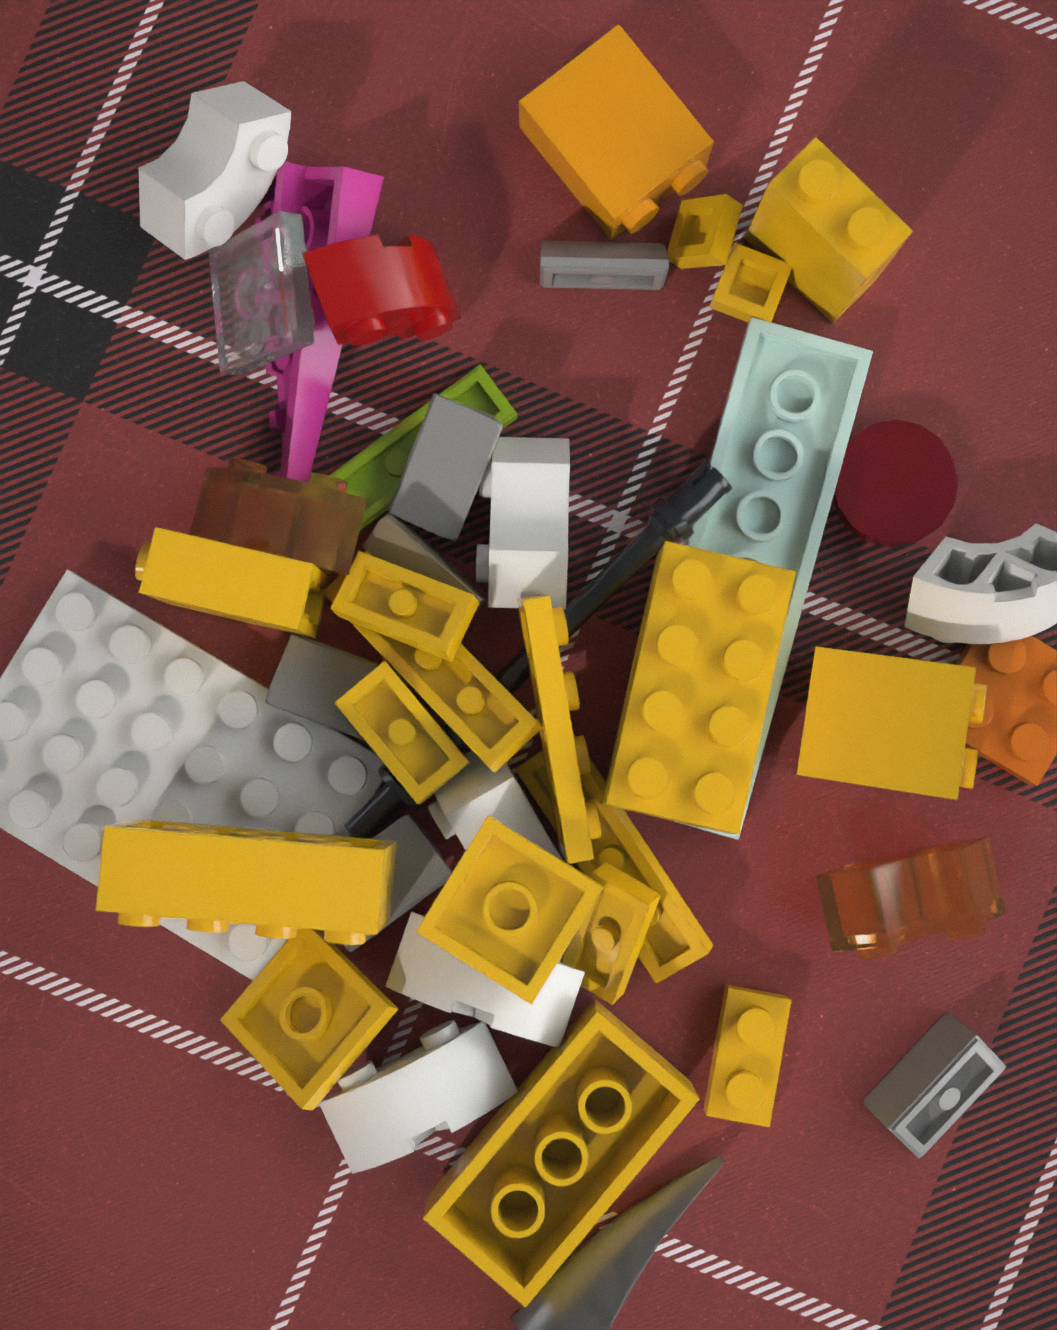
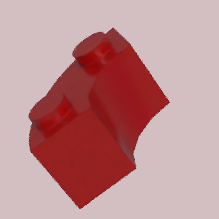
[302,235,462,346]

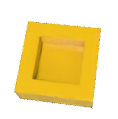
[667,194,743,269]
[709,242,792,323]

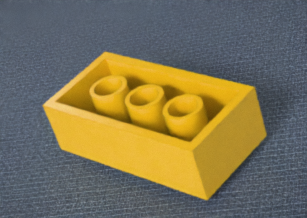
[601,541,796,834]
[96,819,397,945]
[423,998,700,1308]

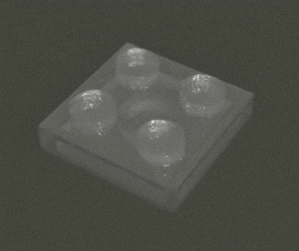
[208,210,314,375]

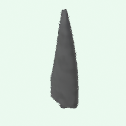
[510,1155,725,1330]

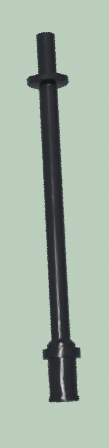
[344,459,732,838]

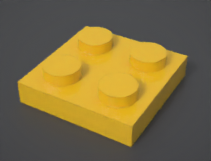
[416,814,604,1005]
[220,929,398,1111]

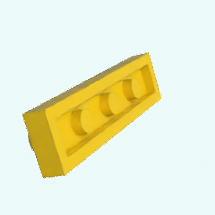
[322,551,542,774]
[517,594,601,864]
[515,733,713,984]

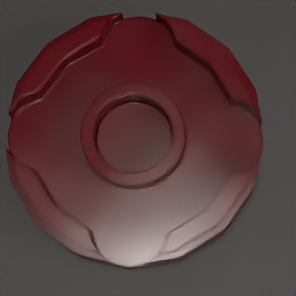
[832,420,959,547]

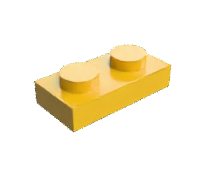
[330,551,479,662]
[334,661,470,805]
[562,862,661,1005]
[703,984,792,1128]

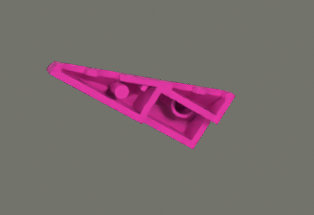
[255,161,384,488]

